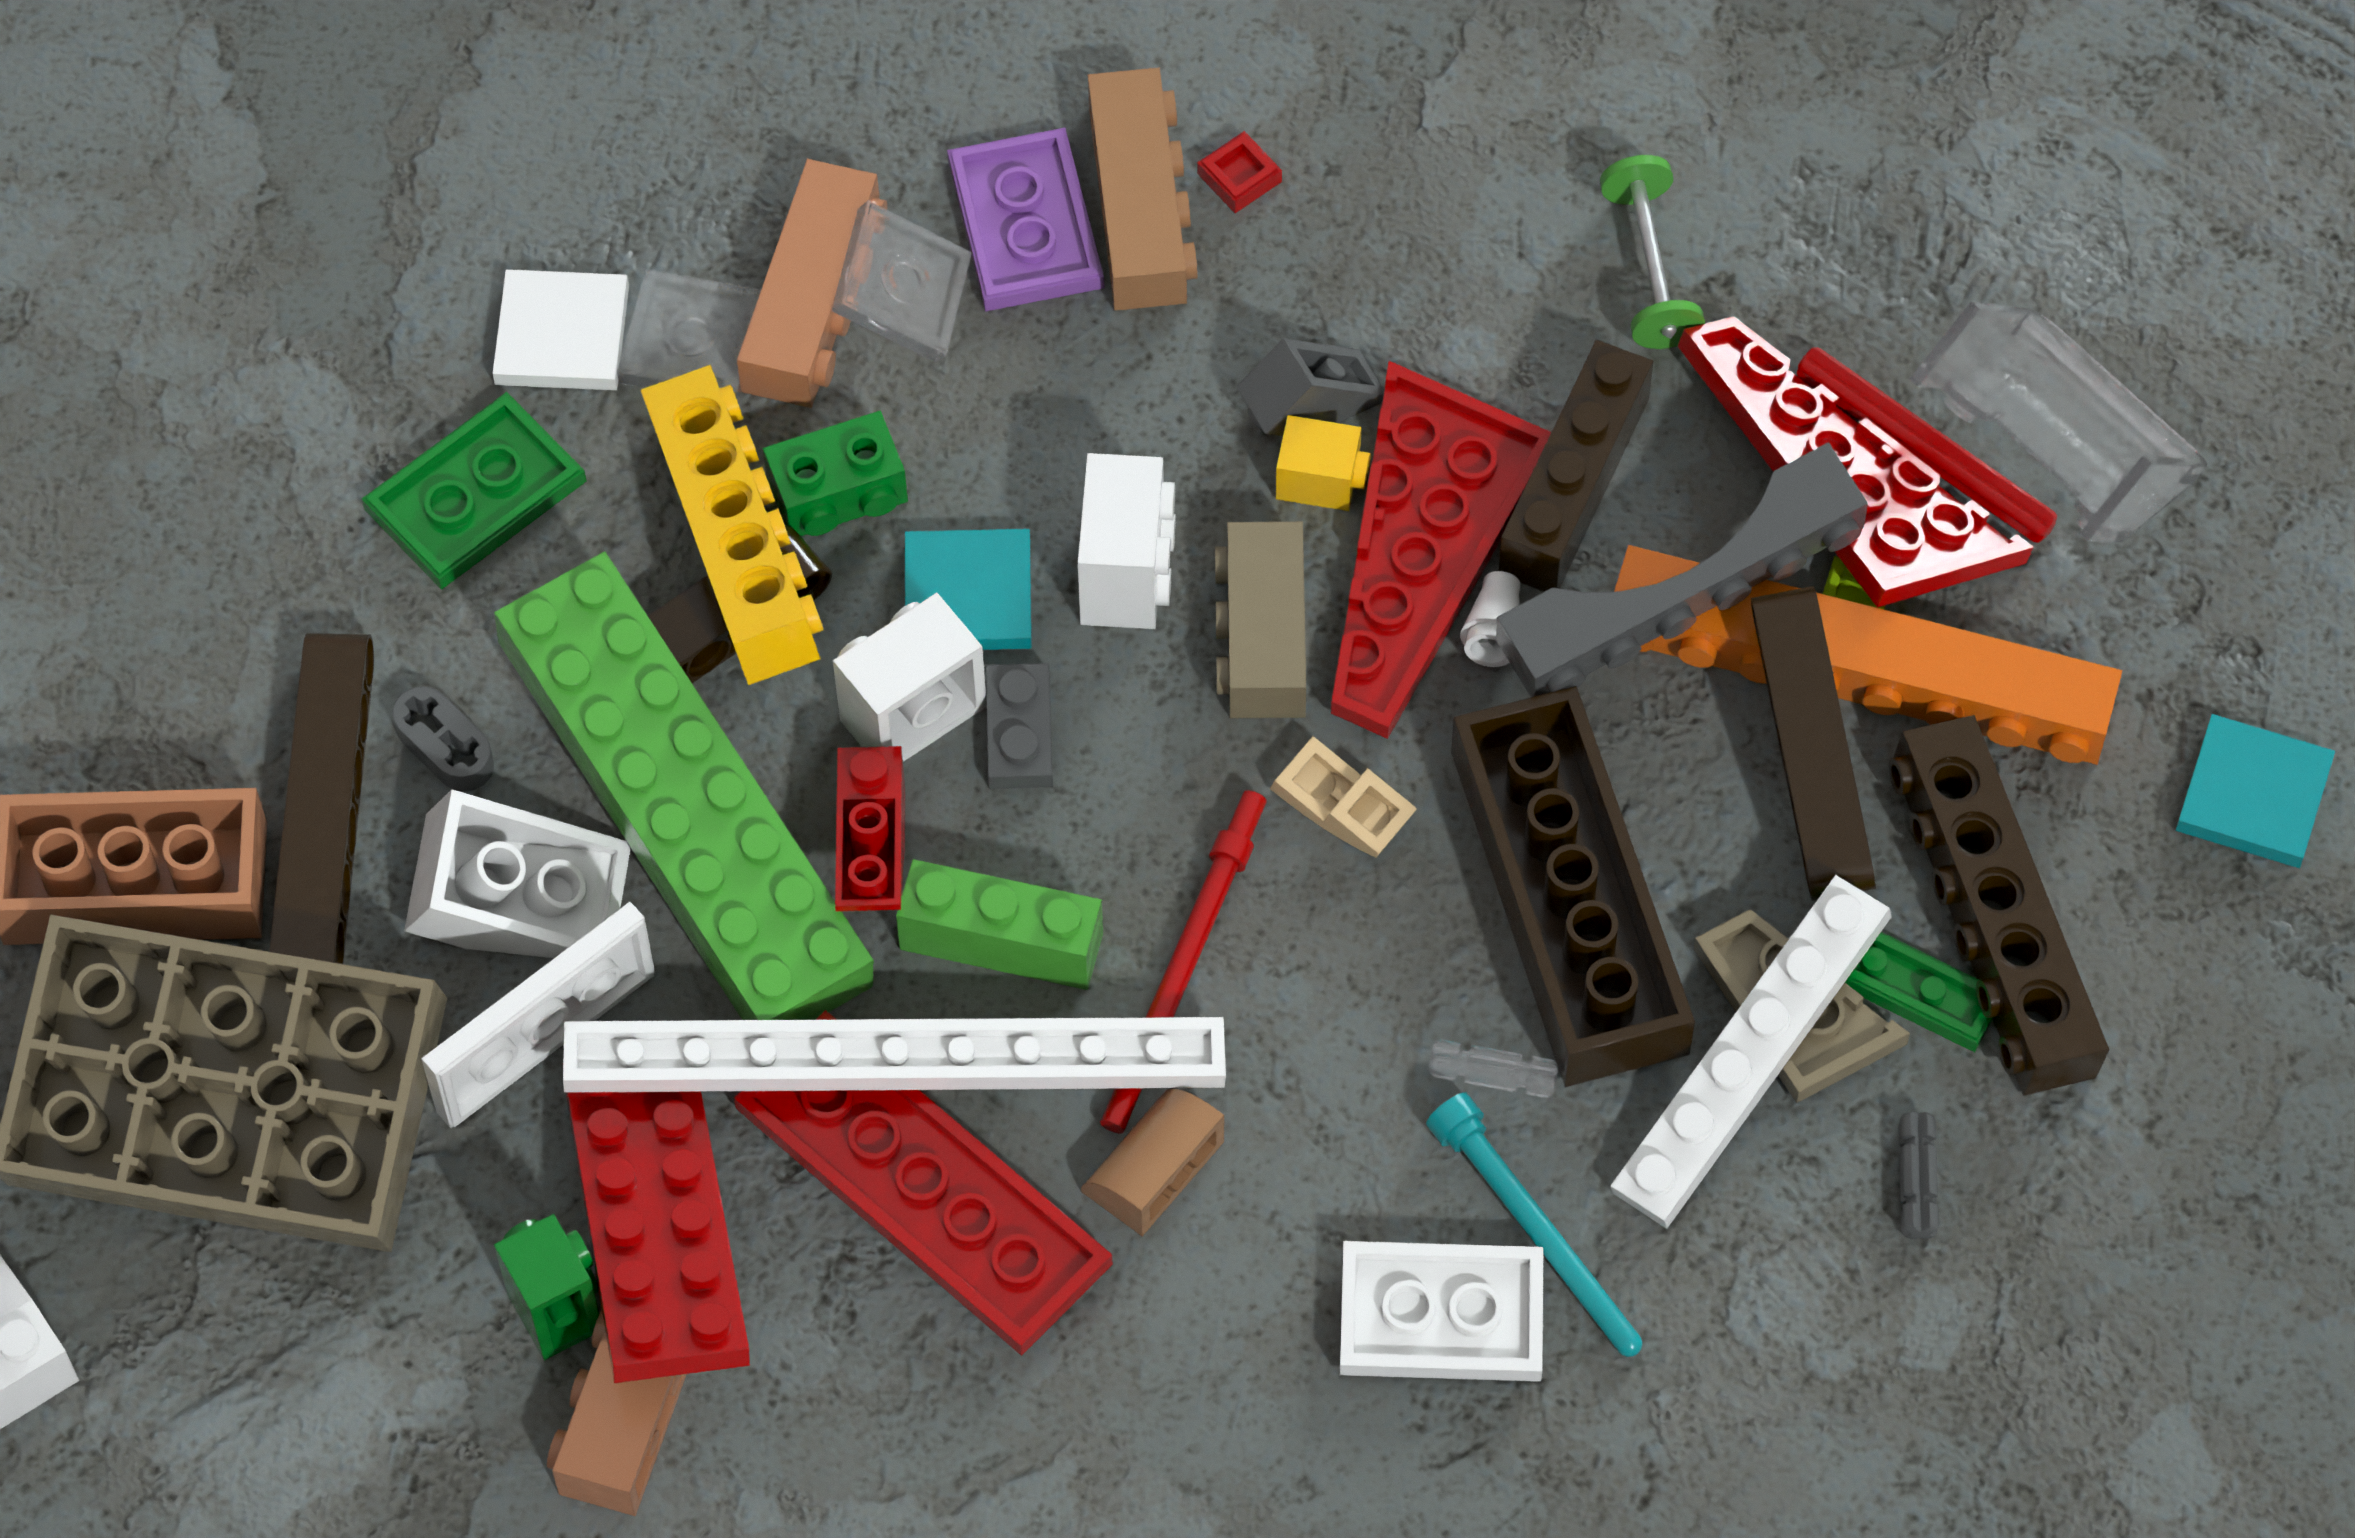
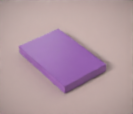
[947,128,1104,312]

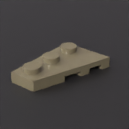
[1694,909,1910,1103]

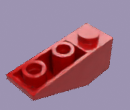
[835,746,905,911]

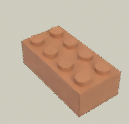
[0,788,267,945]

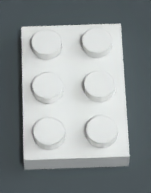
[1340,1241,1543,1381]

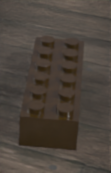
[1451,686,1695,1087]

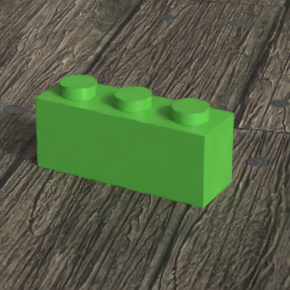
[896,859,1103,990]

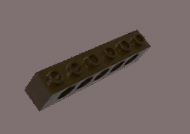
[1889,715,2110,1096]

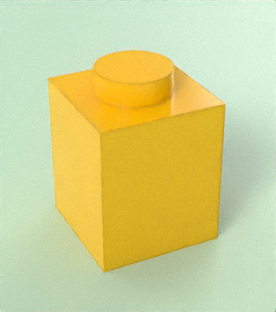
[1276,415,1371,511]

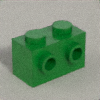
[763,410,908,536]
[494,1214,599,1361]

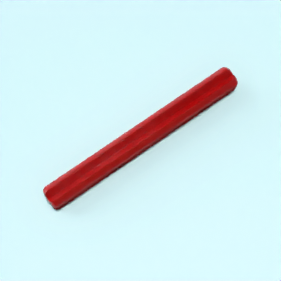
[1796,347,2057,543]

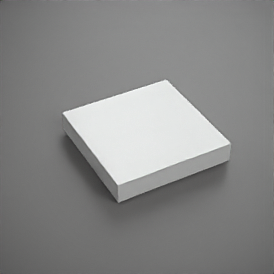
[493,270,629,390]

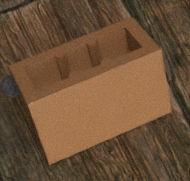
[1081,1089,1224,1237]

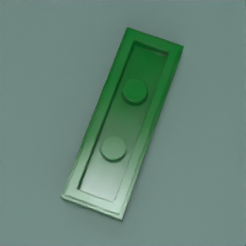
[1845,932,1993,1053]

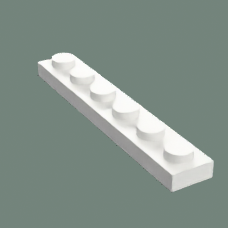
[1611,875,1891,1229]

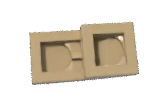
[1270,736,1417,858]

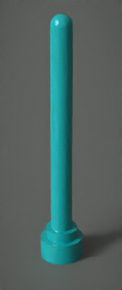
[1426,1092,1642,1357]

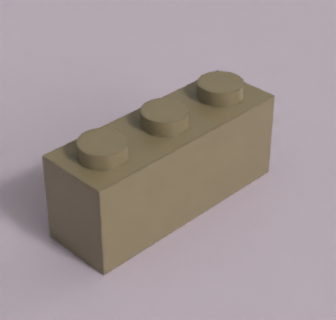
[1215,521,1306,718]

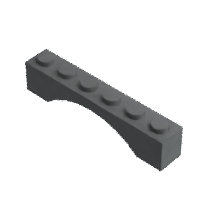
[1496,442,1868,697]

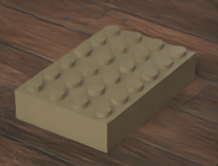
[0,915,447,1252]

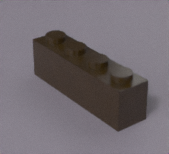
[1499,340,1654,592]

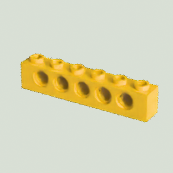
[641,365,824,685]

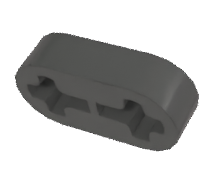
[392,686,494,792]

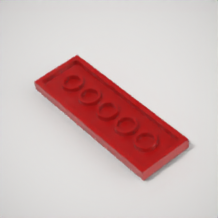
[734,1010,1113,1356]
[566,1091,750,1383]

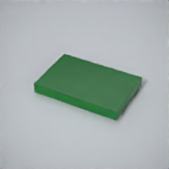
[361,392,587,590]

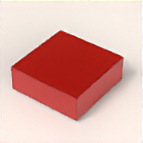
[1197,131,1282,213]

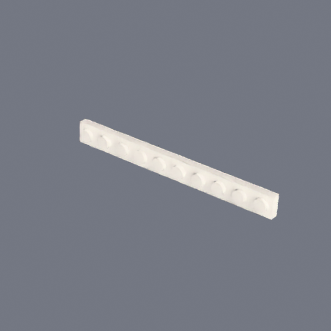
[563,1017,1226,1092]

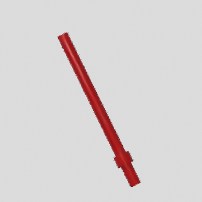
[1100,790,1267,1134]

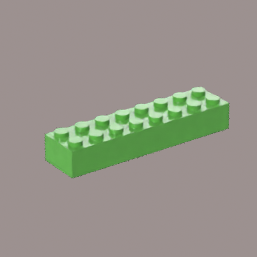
[494,551,874,1020]

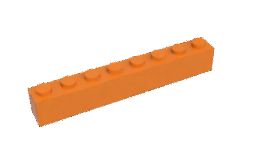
[1614,545,2123,765]

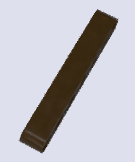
[269,633,374,964]

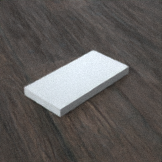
[421,902,655,1128]

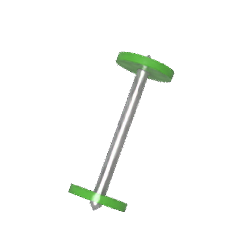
[1600,155,1705,349]

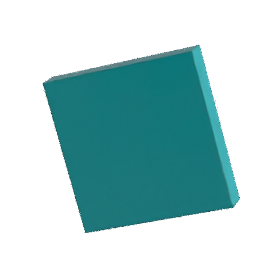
[905,529,1032,650]
[2175,714,2335,869]

